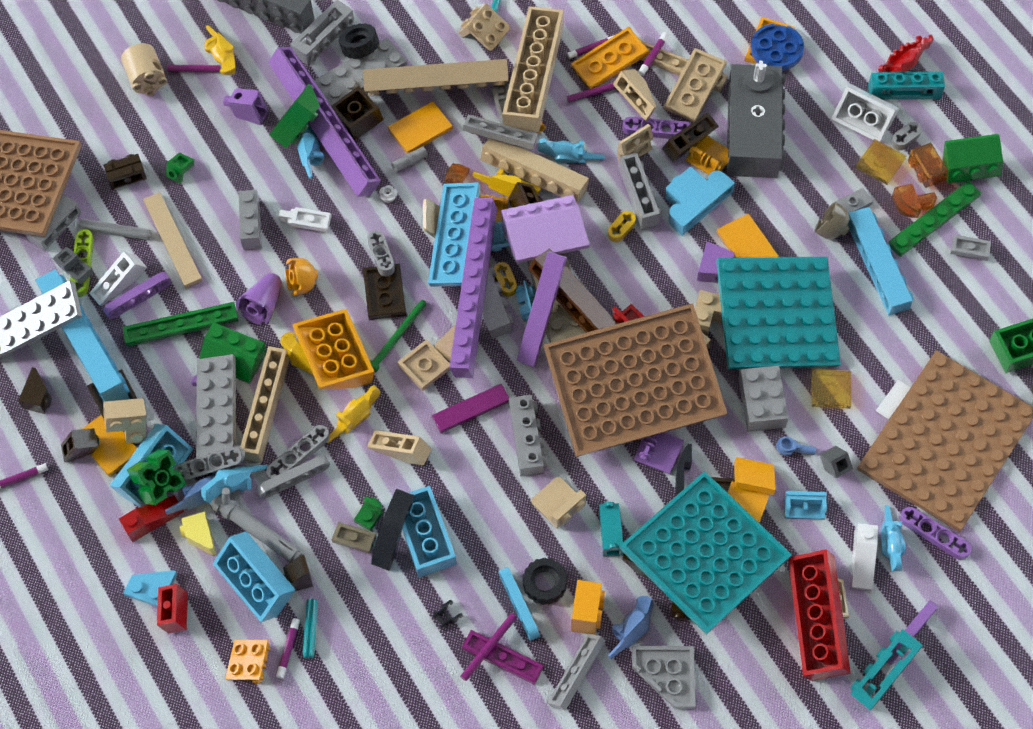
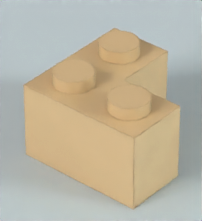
[695,290,723,337]
[103,398,146,444]

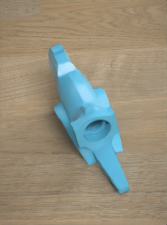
[297,123,325,179]
[538,138,605,163]
[201,465,268,503]
[881,505,906,571]

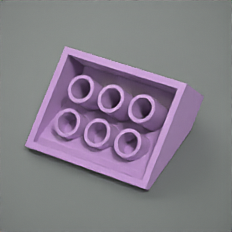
[501,195,590,263]

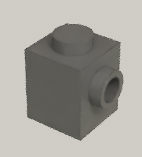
[819,446,853,478]

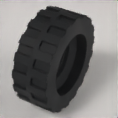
[338,23,379,59]
[523,557,567,605]

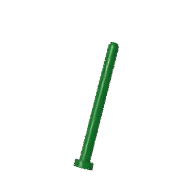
[370,300,426,373]

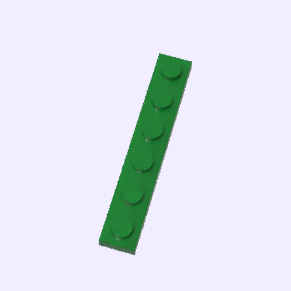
[888,181,981,257]
[122,302,239,346]

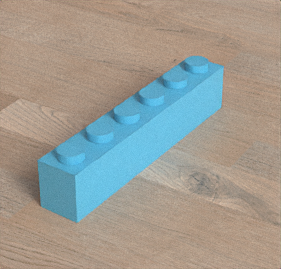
[848,207,913,316]

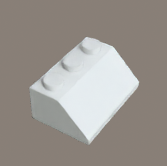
[831,84,899,143]

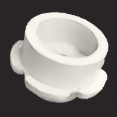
[379,185,397,203]

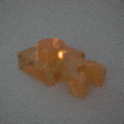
[444,163,470,184]

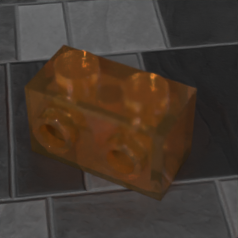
[908,143,948,188]

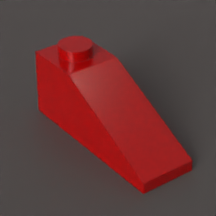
[118,495,184,543]

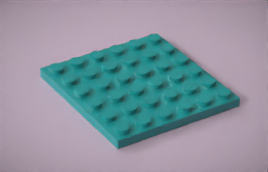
[716,257,841,370]
[619,471,792,635]

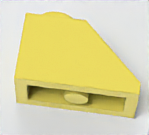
[179,512,217,556]

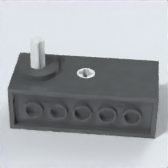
[726,61,785,178]

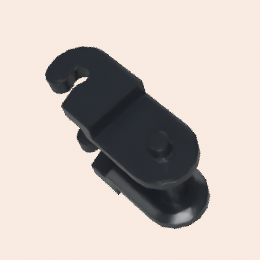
[432,600,463,629]

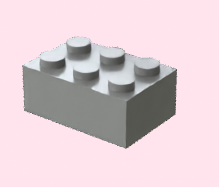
[738,366,789,432]

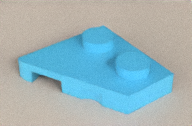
[123,570,177,607]

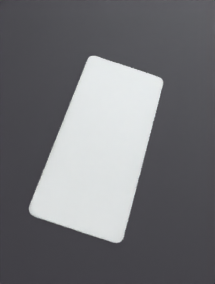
[876,380,911,419]

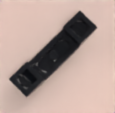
[675,444,692,497]
[371,489,416,571]

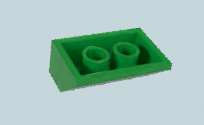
[269,84,320,148]
[941,134,1003,183]
[199,322,267,384]

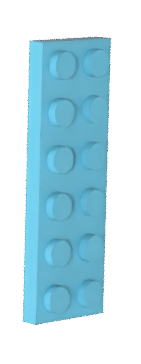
[428,182,481,287]

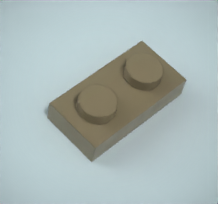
[331,522,376,554]

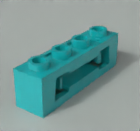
[868,72,945,99]
[850,629,923,711]

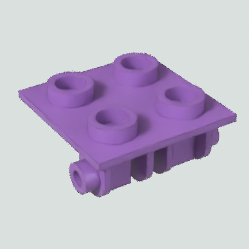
[634,433,684,474]

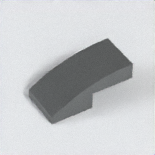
[52,247,94,285]

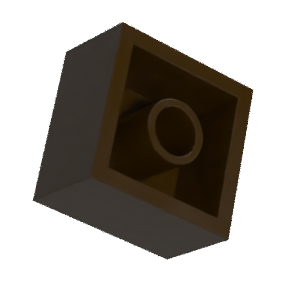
[331,86,384,140]

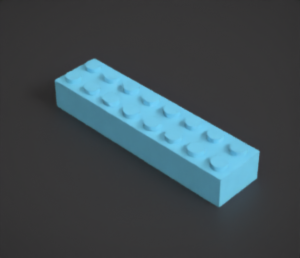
[35,269,130,402]

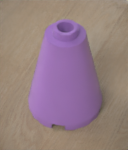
[236,273,282,325]

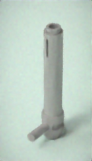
[210,488,302,562]

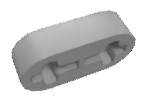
[891,122,922,150]

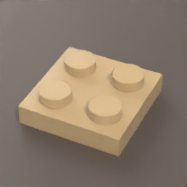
[397,339,450,391]

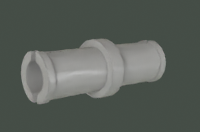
[391,146,428,173]

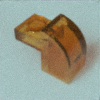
[892,184,937,218]

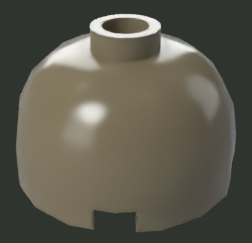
[814,202,850,239]

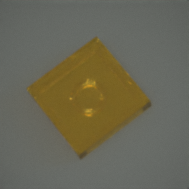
[856,139,906,185]
[811,369,851,409]

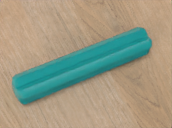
[303,599,318,658]

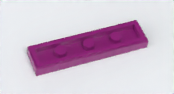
[432,384,509,434]
[462,630,544,685]

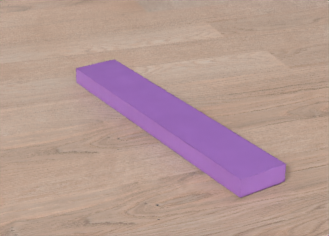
[516,252,567,367]

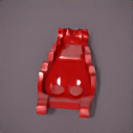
[878,34,934,72]

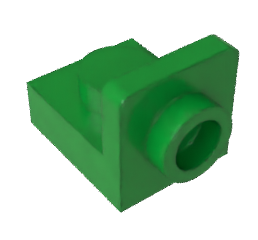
[166,152,195,183]
[353,496,384,532]

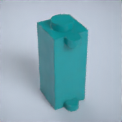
[599,502,623,557]

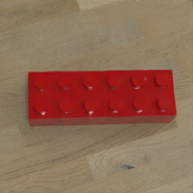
[788,549,851,681]

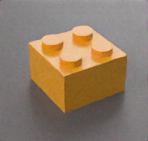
[571,580,605,635]

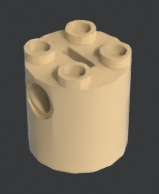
[121,43,167,96]

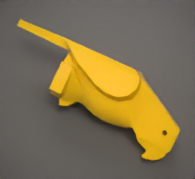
[204,25,236,76]
[472,168,541,198]
[280,332,313,375]
[327,385,381,443]

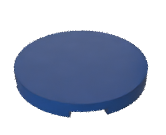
[750,24,804,71]

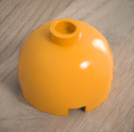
[285,258,318,295]

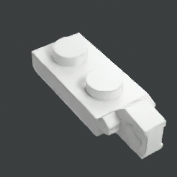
[279,207,332,233]

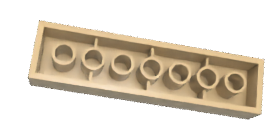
[502,6,564,132]
[363,59,509,95]

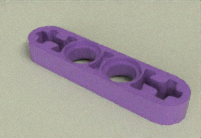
[622,117,690,139]
[103,272,171,319]
[900,507,971,560]
[887,600,939,665]

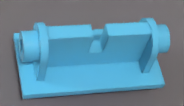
[515,281,536,322]

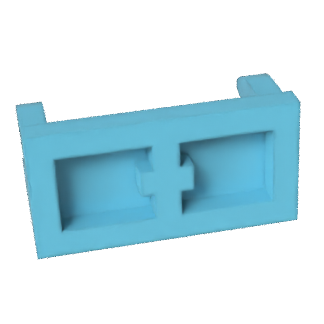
[784,491,827,520]

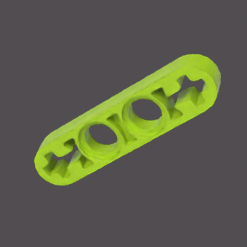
[70,229,94,297]

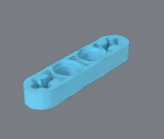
[498,567,540,641]

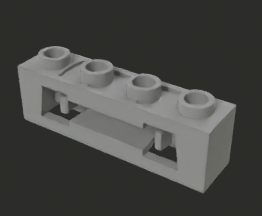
[290,0,354,65]

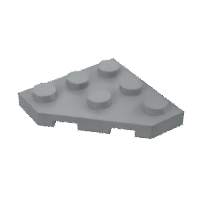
[632,646,696,709]

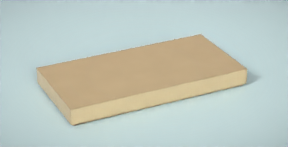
[663,48,727,122]

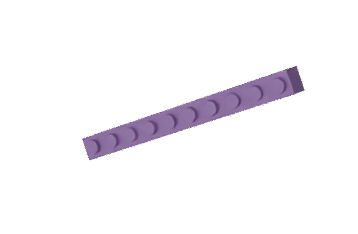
[268,47,381,197]
[449,198,497,378]

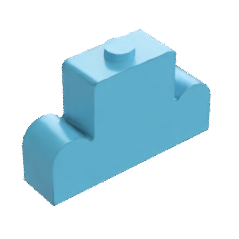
[665,167,735,236]

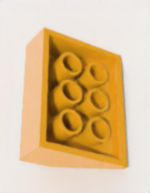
[292,309,374,390]

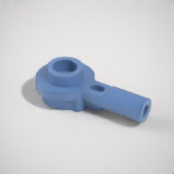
[776,436,816,456]

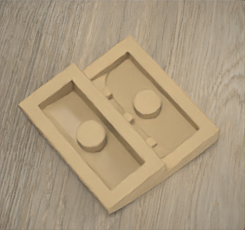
[617,124,653,161]

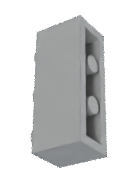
[239,189,262,250]
[25,193,81,251]

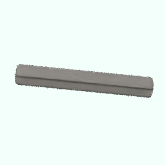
[79,219,151,240]

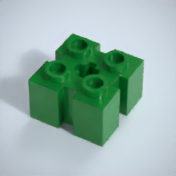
[127,449,186,505]

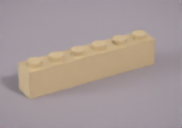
[480,139,589,203]
[240,346,290,463]

